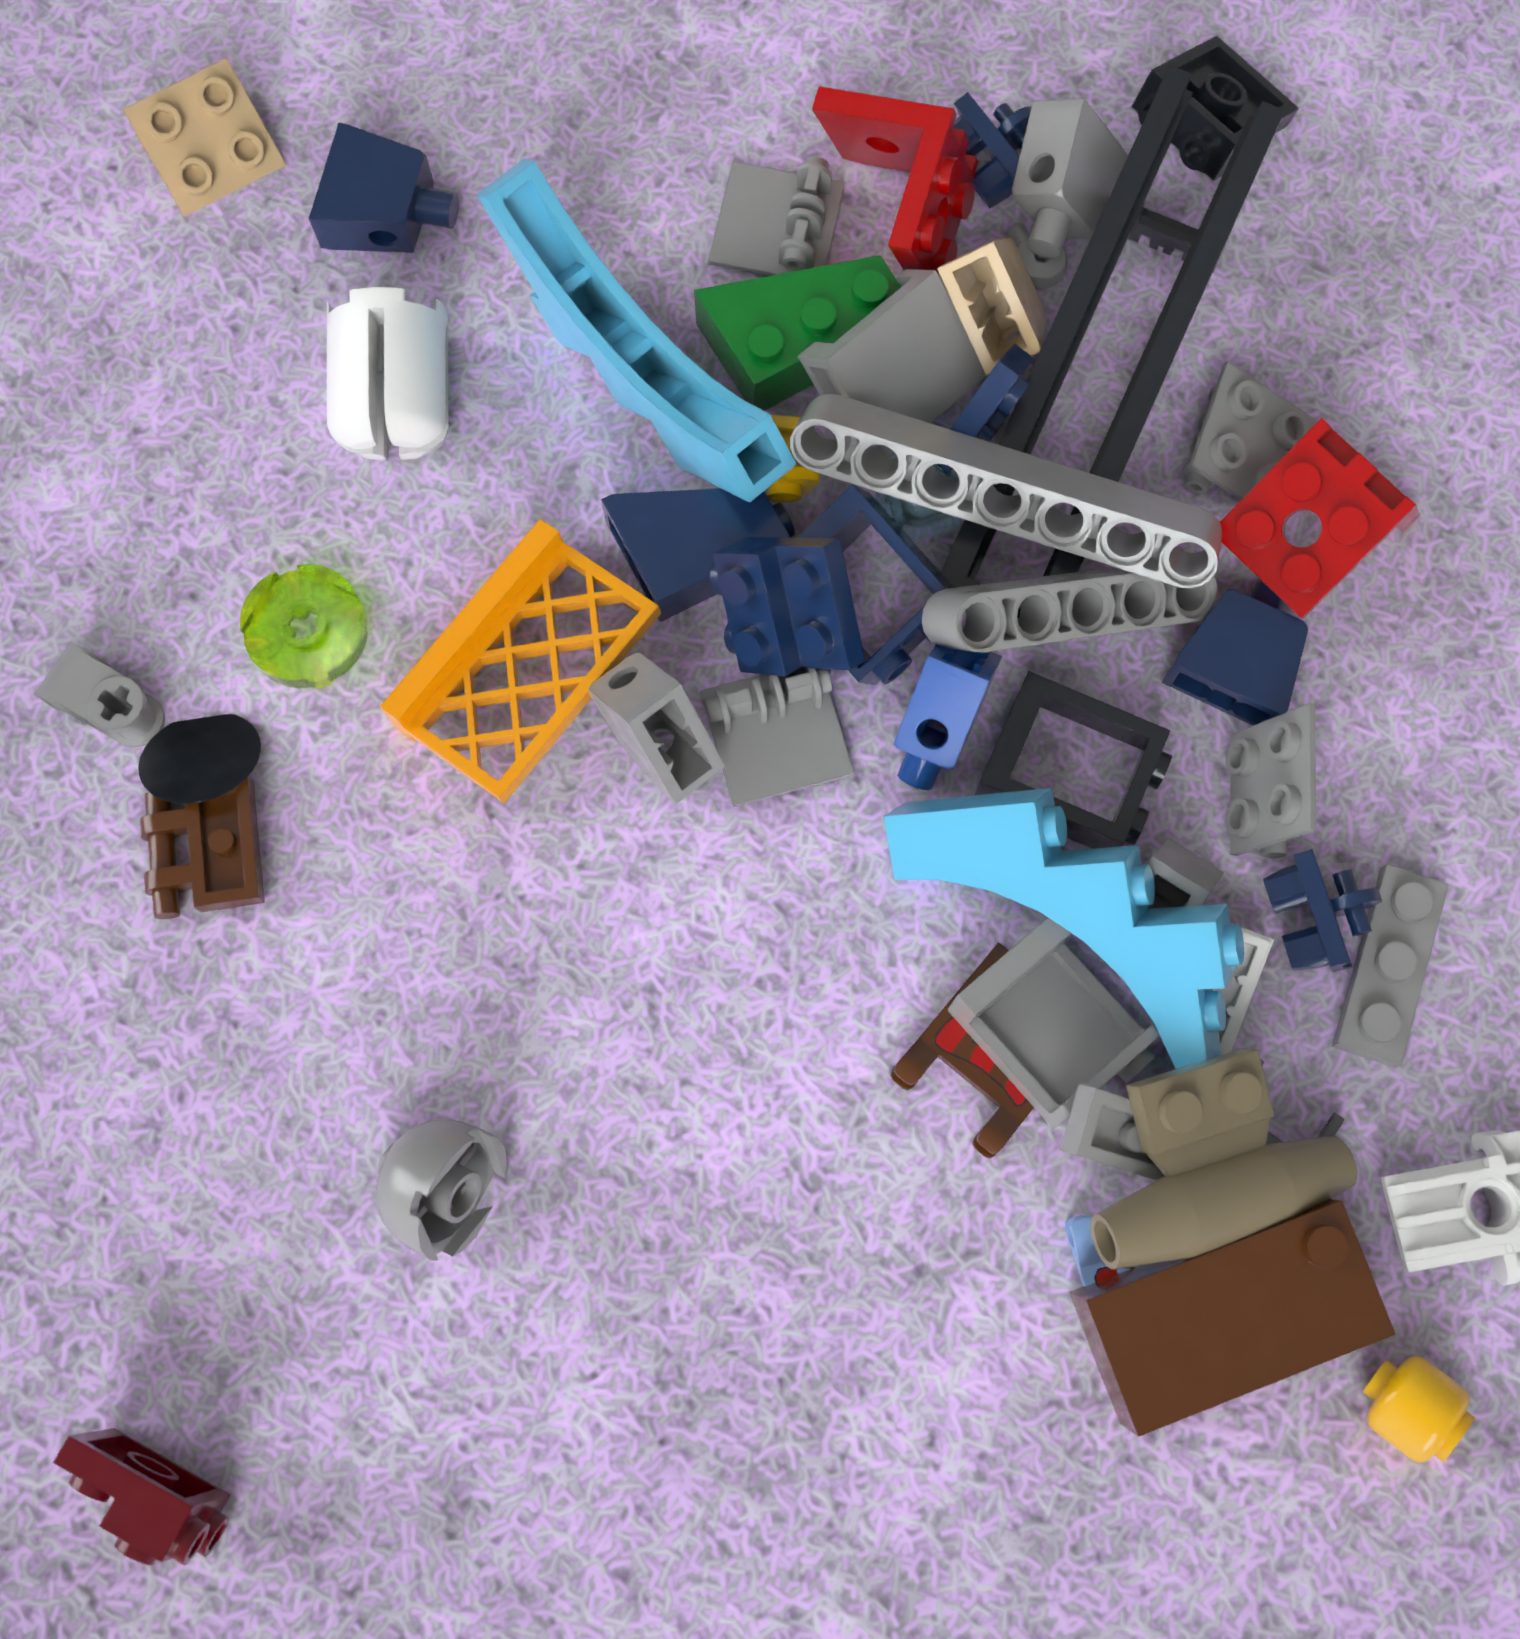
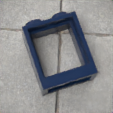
[798,484,954,685]

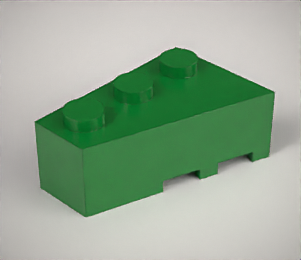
[694,255,901,411]

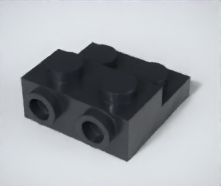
[1131,36,1299,181]

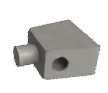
[1012,98,1128,258]
[589,652,726,805]

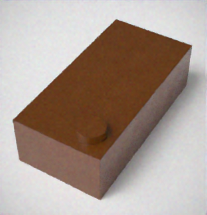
[1069,1199,1396,1437]

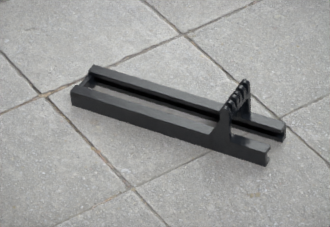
[941,65,1285,619]

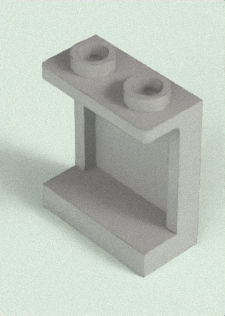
[797,269,986,458]
[947,918,1160,1129]

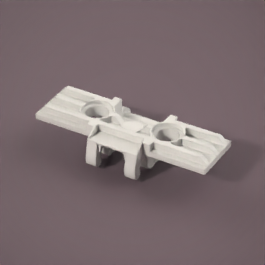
[1381,1130,1520,1286]

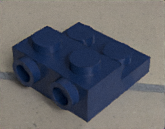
[710,537,865,676]

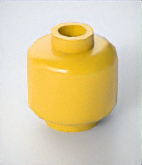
[1363,1356,1476,1462]

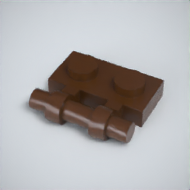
[140,776,265,919]

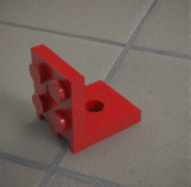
[812,86,979,275]
[1220,418,1420,619]

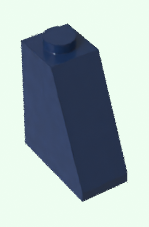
[601,488,795,622]

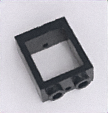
[974,671,1172,849]

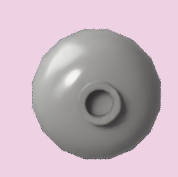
[376,1119,508,1261]

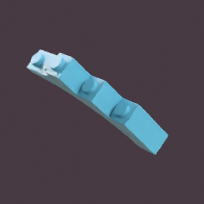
[476,158,797,503]
[884,788,1244,1069]

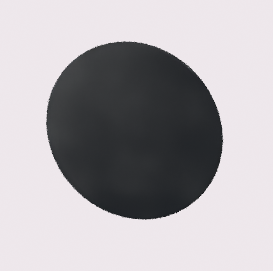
[138,713,261,804]

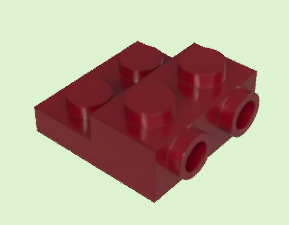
[53,1428,231,1566]

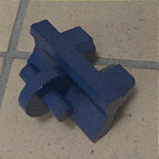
[953,92,1032,209]
[1263,849,1382,972]

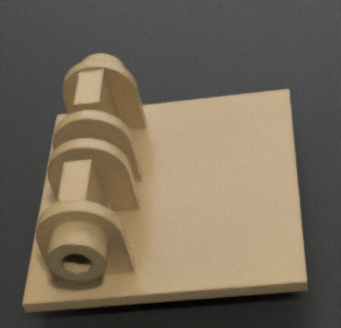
[123,58,286,217]

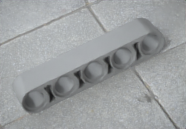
[922,567,1217,653]

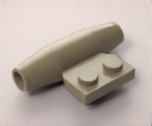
[1090,1048,1357,1269]

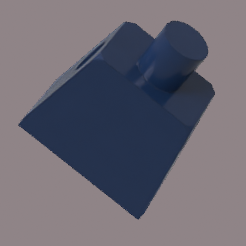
[309,123,459,253]
[1162,578,1308,726]

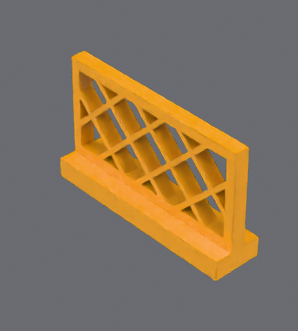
[380,519,661,804]

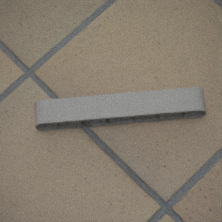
[790,394,1222,589]

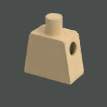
[937,237,1046,376]

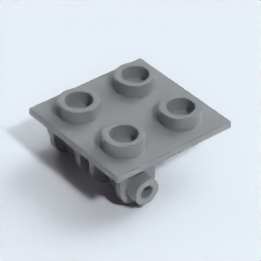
[708,156,845,276]
[1182,361,1317,500]
[700,667,854,807]
[1225,703,1316,858]

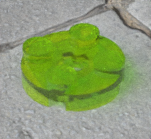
[240,564,368,689]

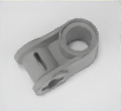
[34,642,165,747]

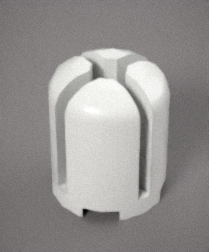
[327,287,448,461]

